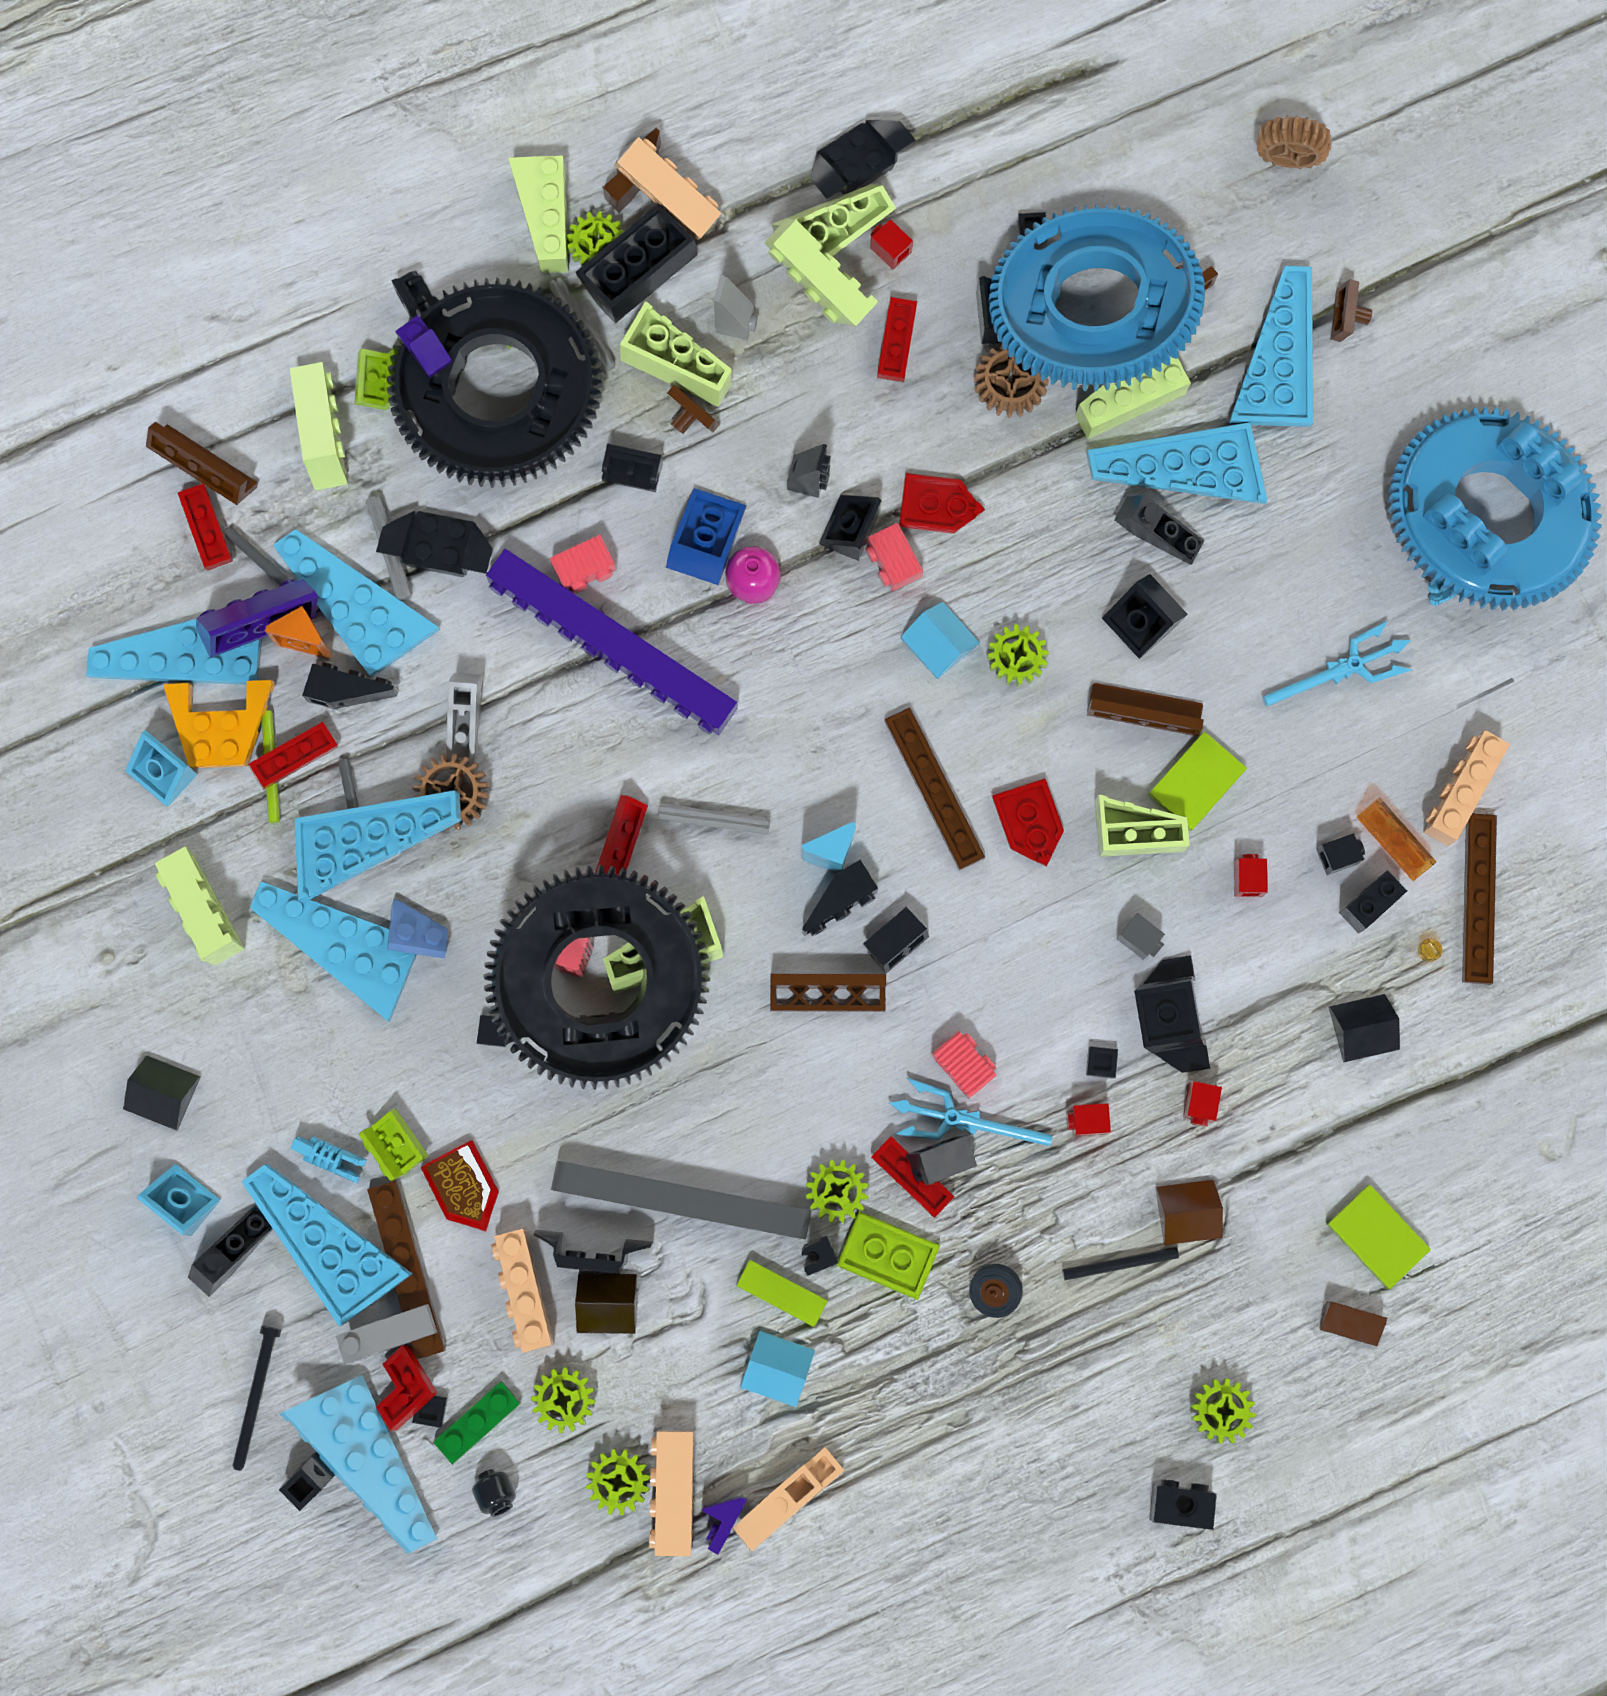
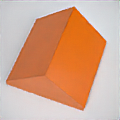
[265,606,332,659]

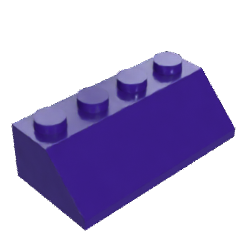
[196,578,318,658]

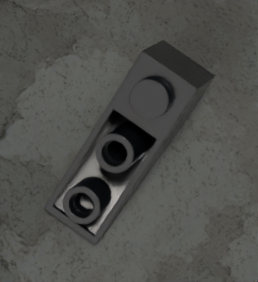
[787,444,831,498]
[1114,495,1204,565]
[302,662,398,709]
[802,859,878,937]
[188,1206,273,1297]
[279,1451,335,1511]

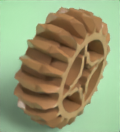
[1256,115,1332,170]
[974,344,1049,418]
[412,754,490,831]

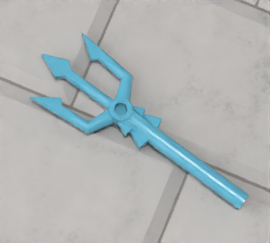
[1263,620,1412,706]
[889,1077,1053,1146]

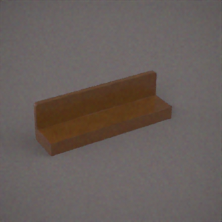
[1087,683,1204,737]

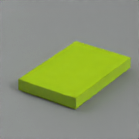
[1148,731,1247,832]
[1326,1184,1431,1290]
[837,1211,940,1300]

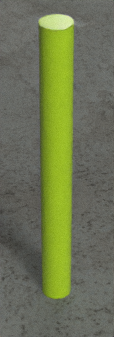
[261,711,280,824]

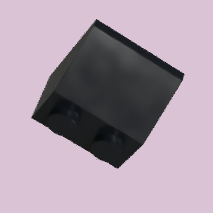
[1102,574,1188,659]

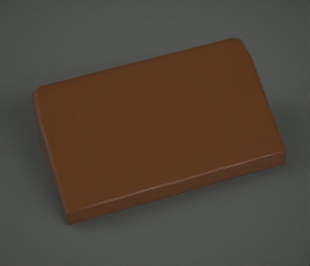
[1319,1301,1388,1347]

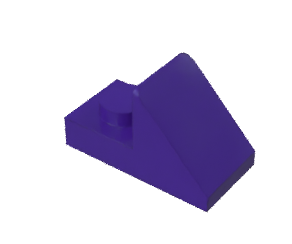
[395,315,452,378]
[701,1495,747,1555]

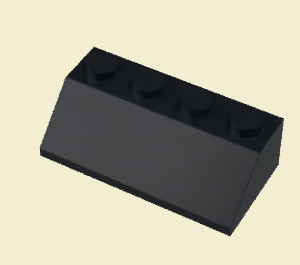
[575,203,698,324]

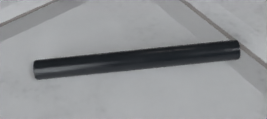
[1062,1247,1179,1281]

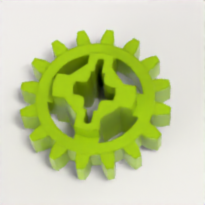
[567,211,625,267]
[987,624,1049,687]
[806,1159,869,1224]
[531,1367,596,1433]
[1190,1378,1256,1444]
[585,1448,650,1515]

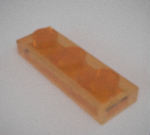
[1357,797,1437,881]

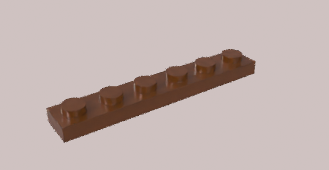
[367,1181,446,1360]

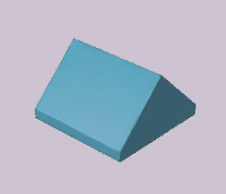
[901,602,980,680]
[125,730,198,807]
[801,821,856,873]
[137,1164,220,1236]
[740,1331,815,1407]

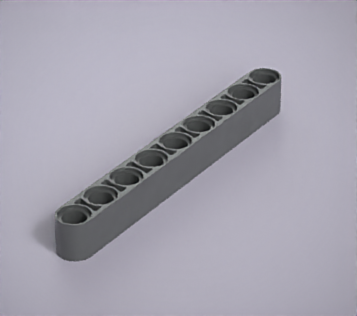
[551,1161,812,1240]

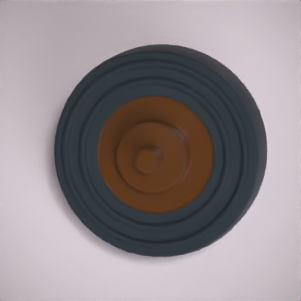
[969,1264,1023,1318]

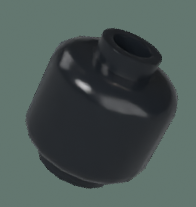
[472,1469,516,1517]

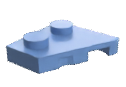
[387,899,448,958]

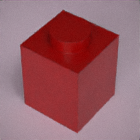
[870,219,914,270]
[1234,854,1268,897]
[1183,1081,1222,1127]
[1066,1103,1111,1137]

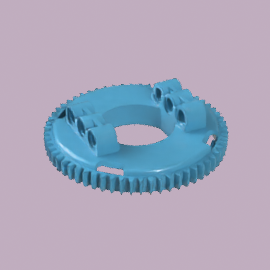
[989,203,1205,391]
[1387,407,1602,611]

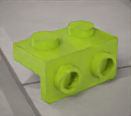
[354,348,397,410]
[359,1109,429,1181]

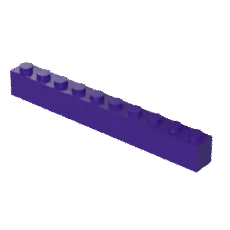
[486,549,738,735]

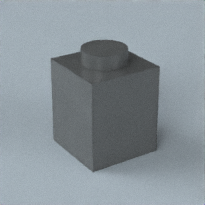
[1117,913,1165,960]

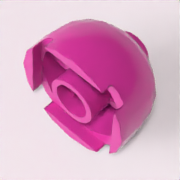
[725,546,781,604]

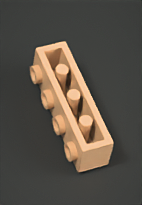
[613,137,721,240]
[1423,730,1510,846]
[491,1229,554,1353]
[649,1430,694,1556]

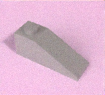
[714,275,758,340]
[446,673,482,765]
[336,1304,437,1364]

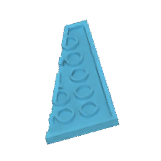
[1229,266,1313,427]
[1086,423,1268,504]
[273,529,440,678]
[86,619,262,685]
[280,1375,437,1554]

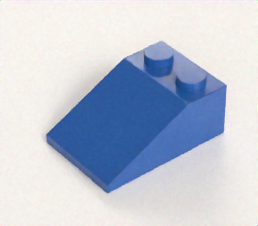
[665,488,746,585]

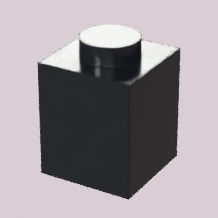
[1316,833,1365,875]

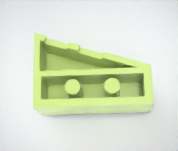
[1095,795,1190,857]

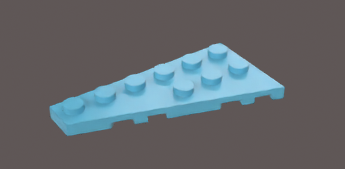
[295,790,461,903]
[250,882,417,1022]
[241,1164,412,1327]

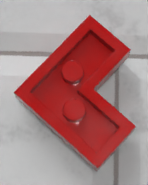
[376,1345,438,1431]

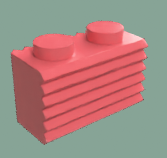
[865,523,923,592]
[550,535,616,594]
[554,937,593,978]
[931,1031,997,1100]

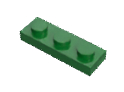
[433,1381,521,1465]

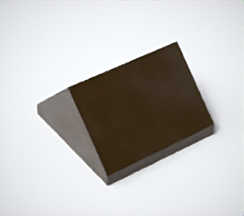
[575,1273,637,1334]

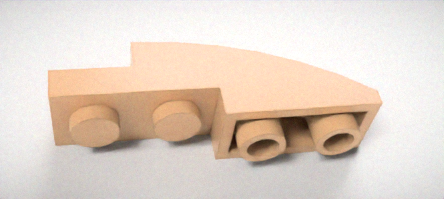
[732,1447,844,1552]

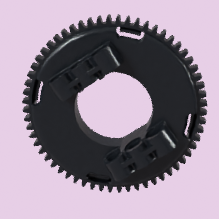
[387,277,603,488]
[483,865,710,1090]

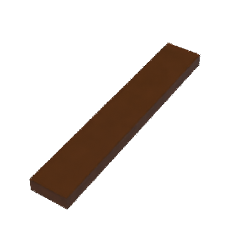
[884,707,985,871]
[1462,813,1497,985]

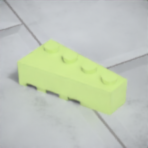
[508,156,569,273]
[771,184,896,256]
[764,219,878,326]
[620,301,732,407]
[1075,357,1191,439]
[290,362,348,491]
[155,846,245,966]

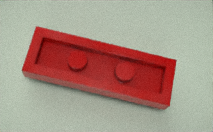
[877,297,918,382]
[177,483,233,571]
[248,722,338,790]
[595,795,648,874]
[871,1136,955,1218]

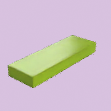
[736,1260,828,1327]

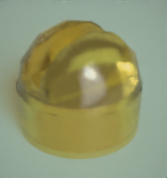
[1418,938,1443,962]

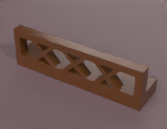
[146,422,258,505]
[770,974,886,1012]

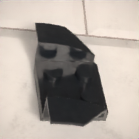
[811,120,916,200]
[376,511,493,577]
[1134,955,1211,1073]
[534,1230,653,1274]

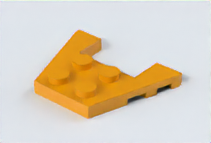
[164,680,275,768]

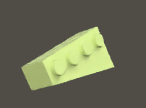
[603,896,724,994]

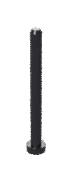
[233,1325,281,1471]

